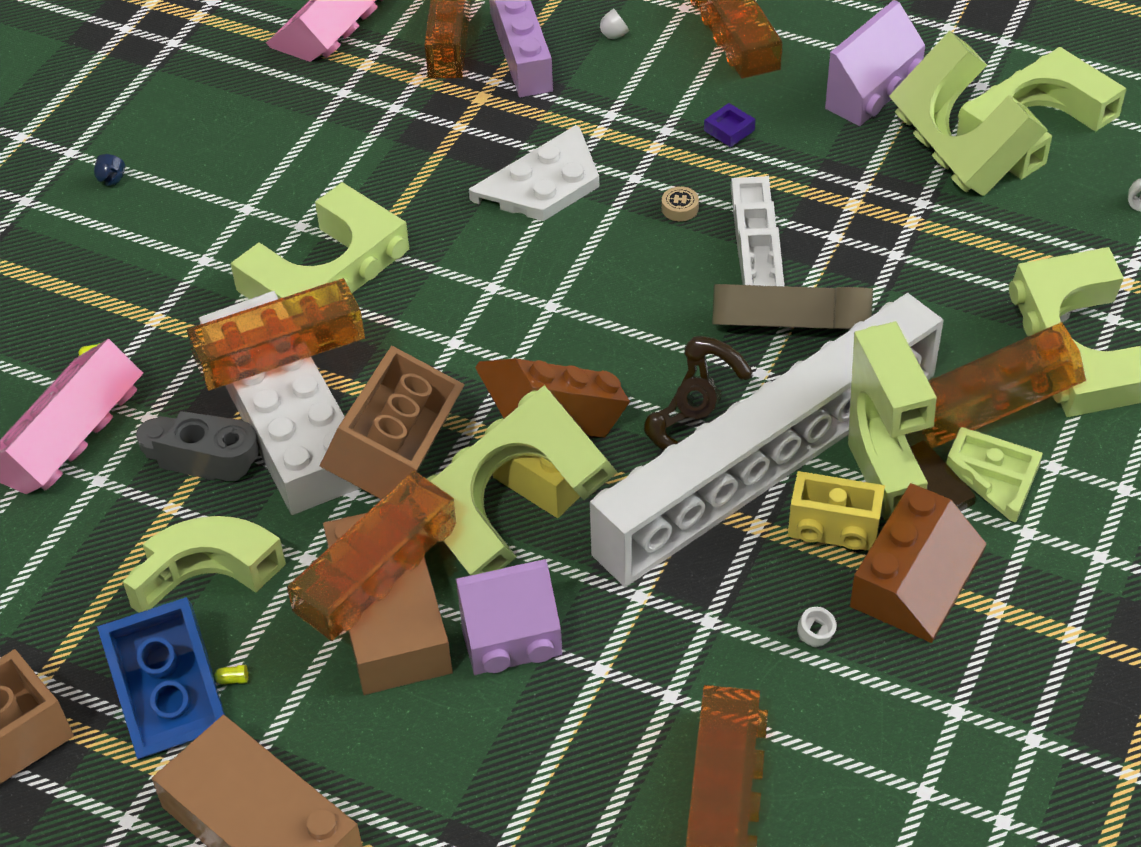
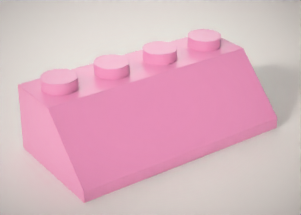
[266,0,383,62]
[0,339,143,494]

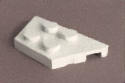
[469,125,599,221]

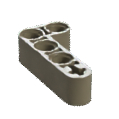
[712,284,873,329]

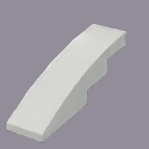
[731,176,784,286]

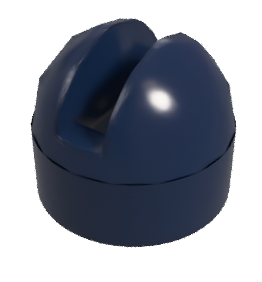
[94,154,126,186]

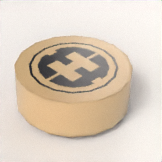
[661,186,699,222]

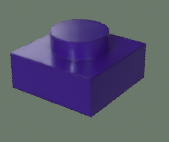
[704,103,756,147]

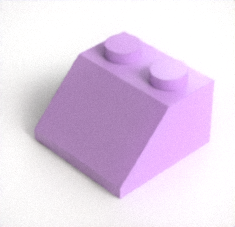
[456,559,562,675]

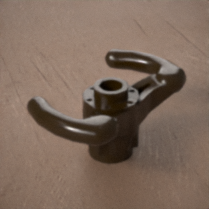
[644,336,752,451]

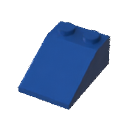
[97,597,225,760]

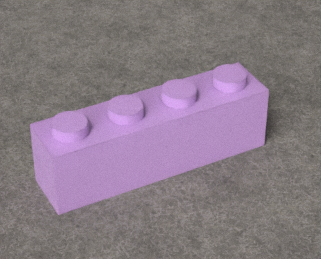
[489,0,553,97]

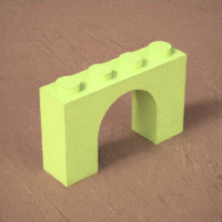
[889,31,1048,196]
[957,47,1126,180]
[230,182,410,333]
[1009,247,1141,417]
[848,321,937,520]
[410,385,617,575]

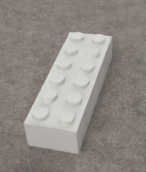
[199,291,361,515]

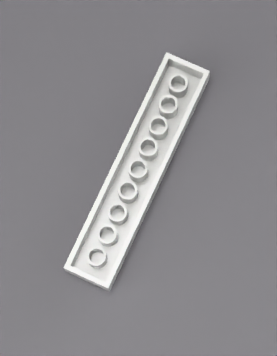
[590,293,944,587]

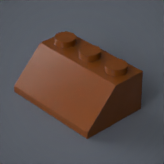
[475,358,630,438]
[850,483,986,643]

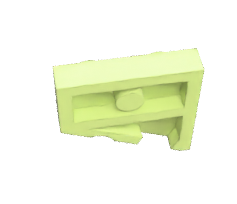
[946,427,1043,522]

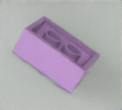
[825,0,925,126]

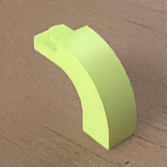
[123,516,286,613]

